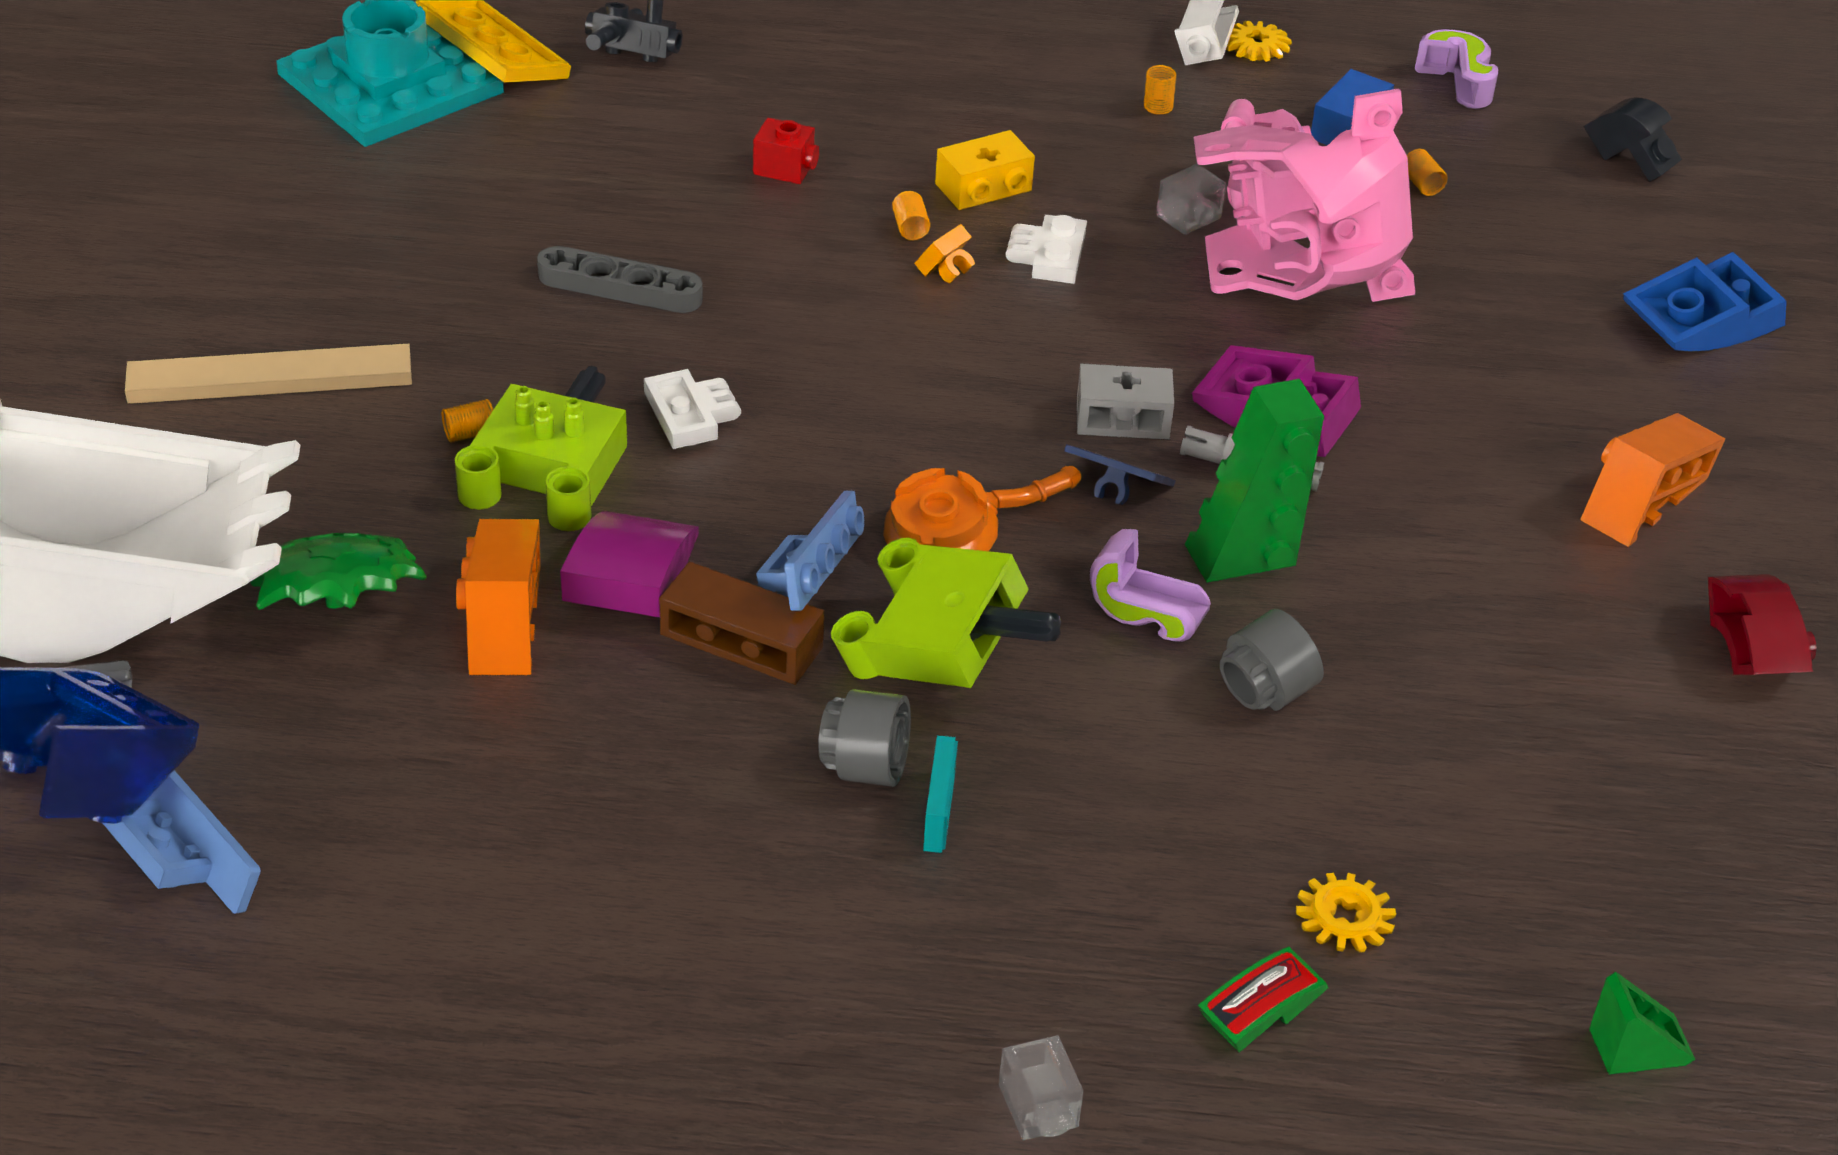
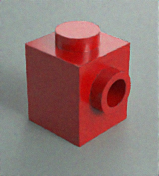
[753,117,819,184]

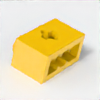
[935,130,1035,210]

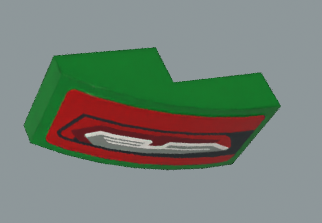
[1198,946,1328,1053]

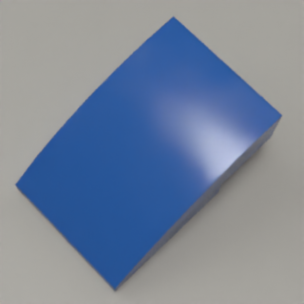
[1623,252,1787,351]

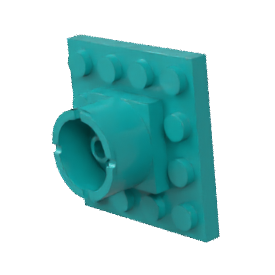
[276,0,504,147]

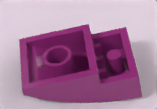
[1192,345,1361,457]
[560,511,699,617]

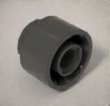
[1220,609,1324,711]
[819,689,911,787]

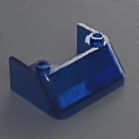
[0,667,200,824]

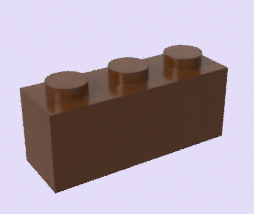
[659,561,824,685]

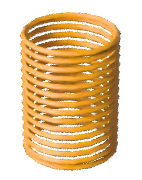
[1144,65,1176,114]
[1406,148,1448,196]
[892,191,930,240]
[441,399,494,443]

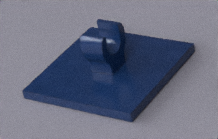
[1064,444,1176,505]

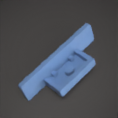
[756,491,864,611]
[102,742,260,914]

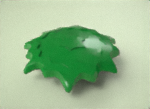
[250,533,427,610]

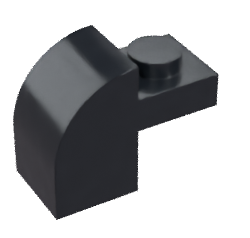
[1583,97,1682,182]

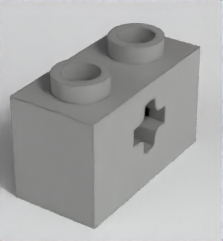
[1077,364,1174,440]

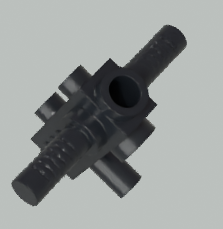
[585,0,683,62]

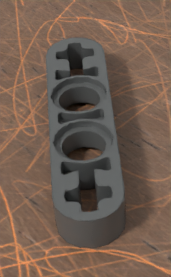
[537,246,703,313]

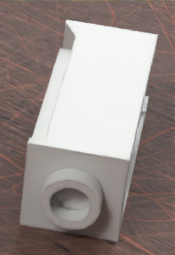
[1174,0,1239,65]

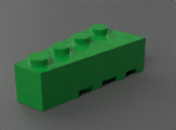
[1185,379,1324,583]

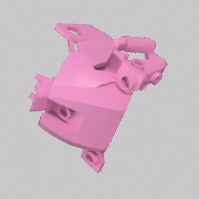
[1194,89,1415,302]

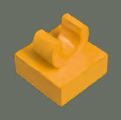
[914,224,975,284]

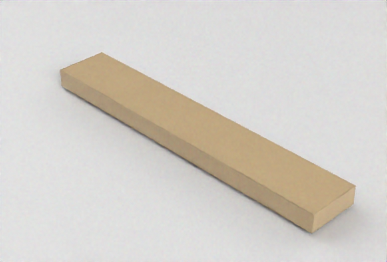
[125,343,412,404]

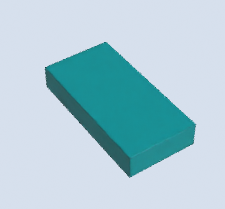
[923,735,958,853]

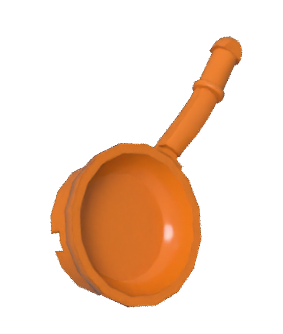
[883,466,1081,551]

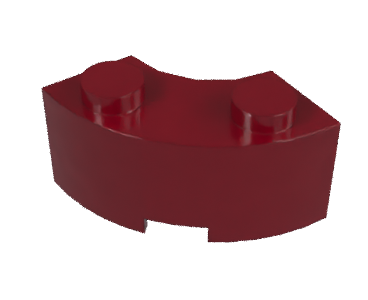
[1708,574,1816,675]

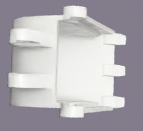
[0,399,301,663]

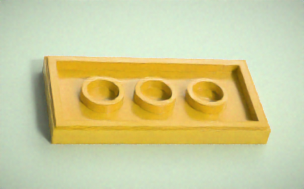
[415,0,571,83]

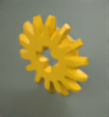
[1226,21,1292,62]
[1296,872,1396,952]

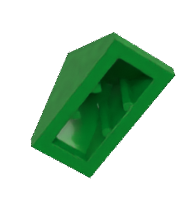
[1589,972,1696,1075]

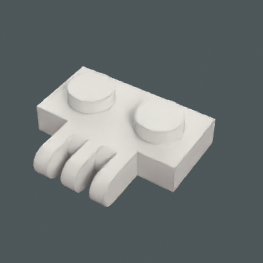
[1006,215,1087,284]
[644,369,741,449]

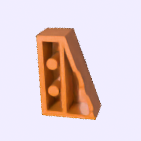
[1580,413,1726,547]
[456,519,541,675]

